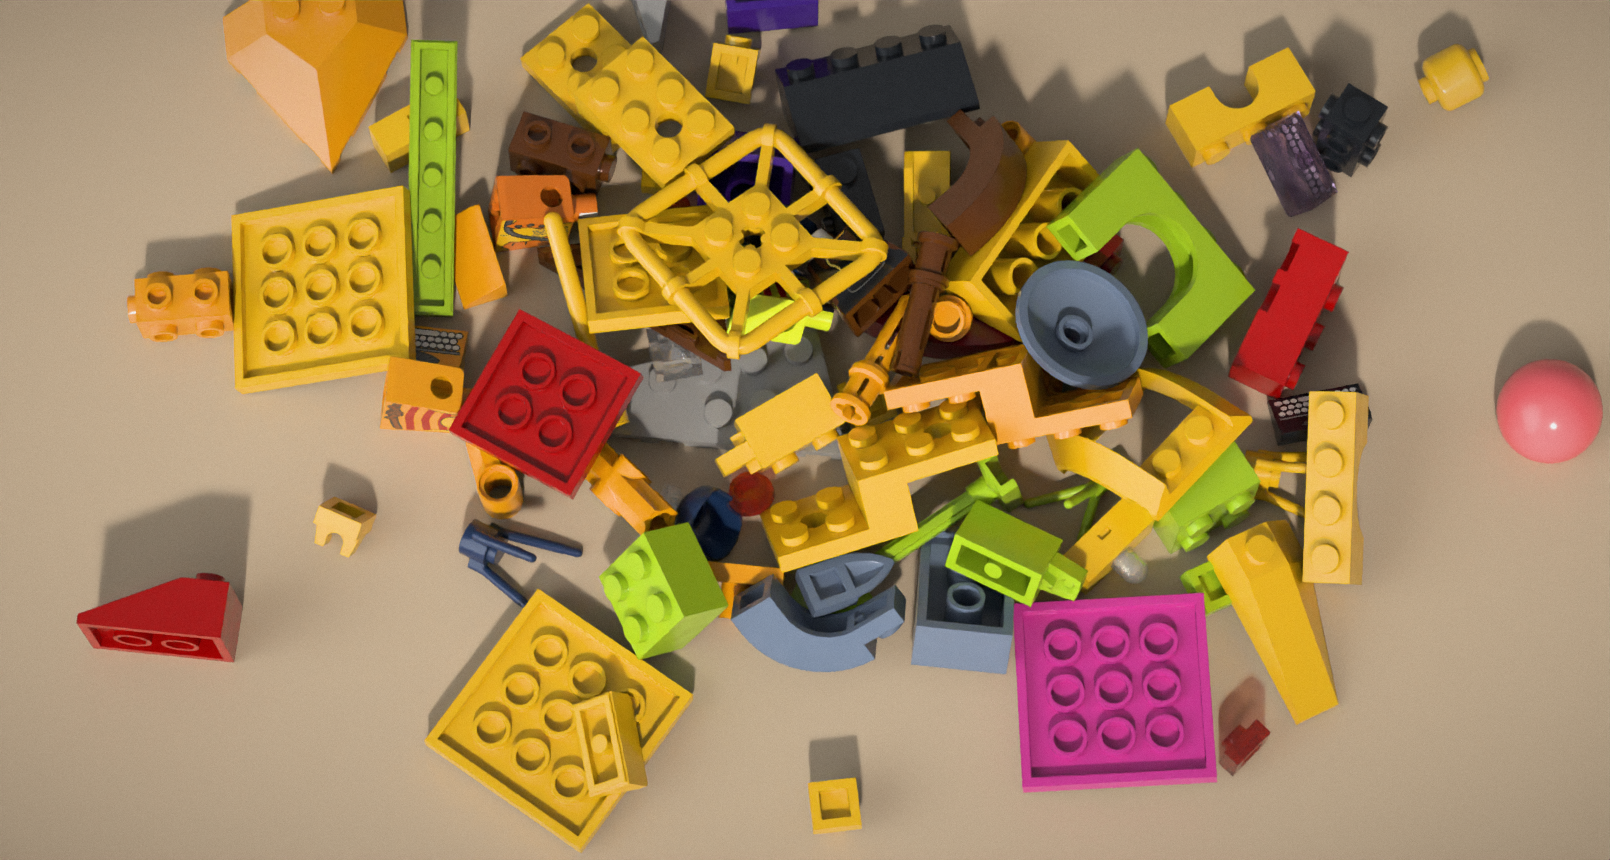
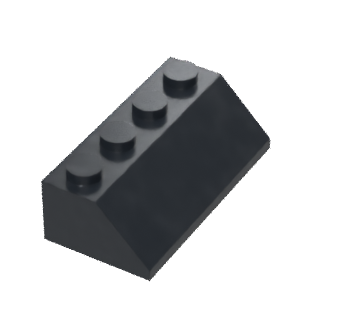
[775,25,980,154]

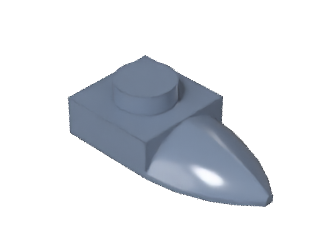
[795,553,894,619]

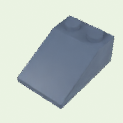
[911,525,1014,674]

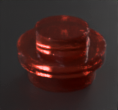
[729,471,775,517]

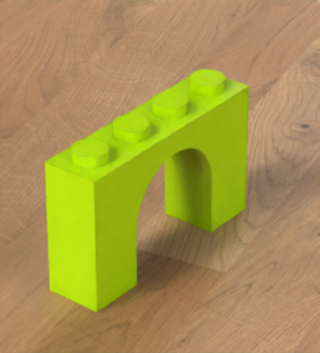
[1046,148,1255,369]

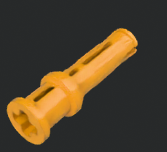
[830,295,909,426]

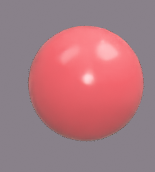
[1496,359,1603,464]

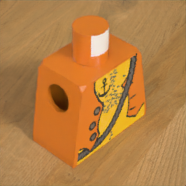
[488,175,598,253]

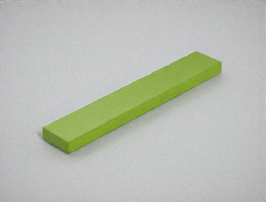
[408,39,458,317]

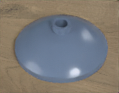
[1015,260,1148,390]

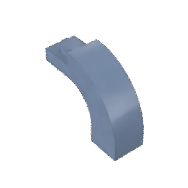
[731,574,906,672]

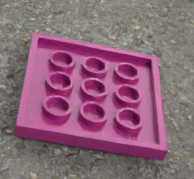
[1013,593,1217,793]

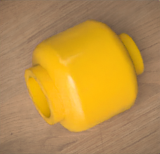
[1417,44,1489,111]

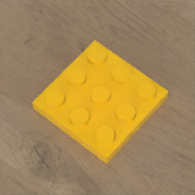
[578,205,730,334]

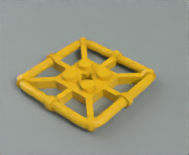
[617,123,889,359]

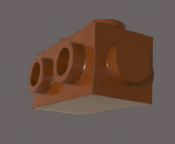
[508,111,617,197]

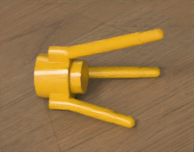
[1245,449,1307,518]

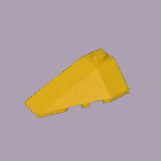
[1207,519,1338,725]

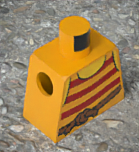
[380,357,473,433]

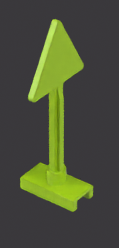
[791,456,1024,614]

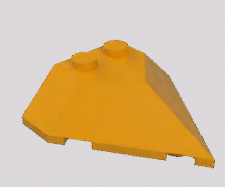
[223,0,408,174]

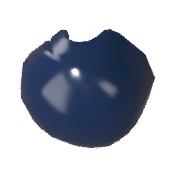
[674,485,742,562]

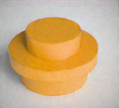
[930,295,973,342]

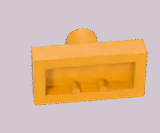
[708,561,785,619]

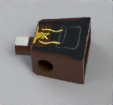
[807,226,915,338]

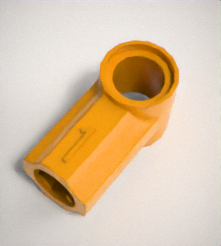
[465,442,524,520]

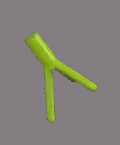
[1024,480,1108,541]

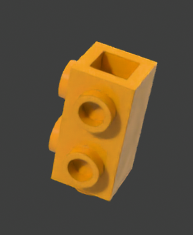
[127,267,234,342]

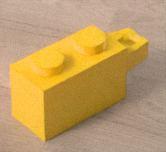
[715,373,846,478]

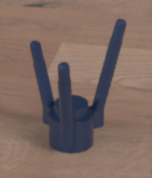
[459,519,583,608]

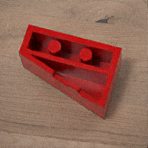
[1228,228,1349,399]

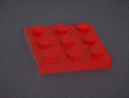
[448,309,644,500]

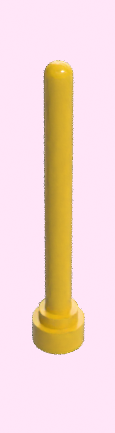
[544,212,629,428]

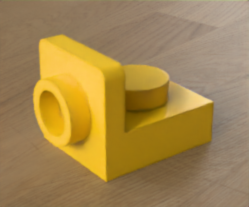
[705,34,761,104]

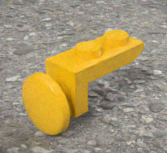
[902,151,951,290]

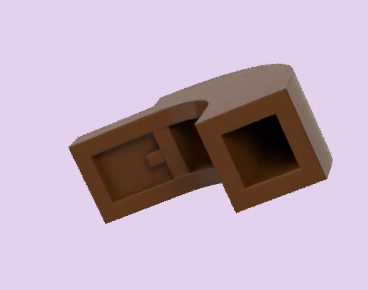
[928,109,1027,256]

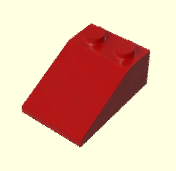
[76,573,243,663]

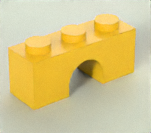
[1165,47,1316,168]

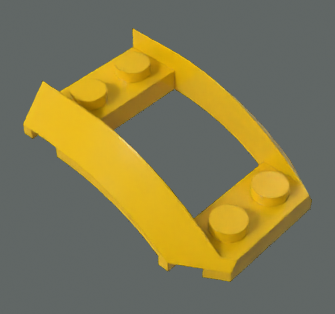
[1046,367,1253,521]

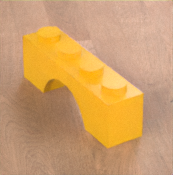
[1302,391,1369,585]

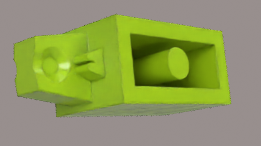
[945,499,1088,607]

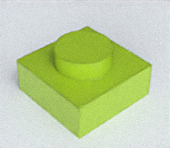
[1179,561,1232,617]

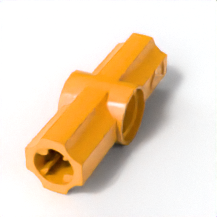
[585,442,678,535]

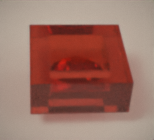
[1219,719,1271,777]

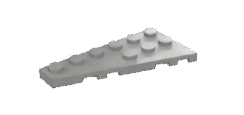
[609,328,843,460]

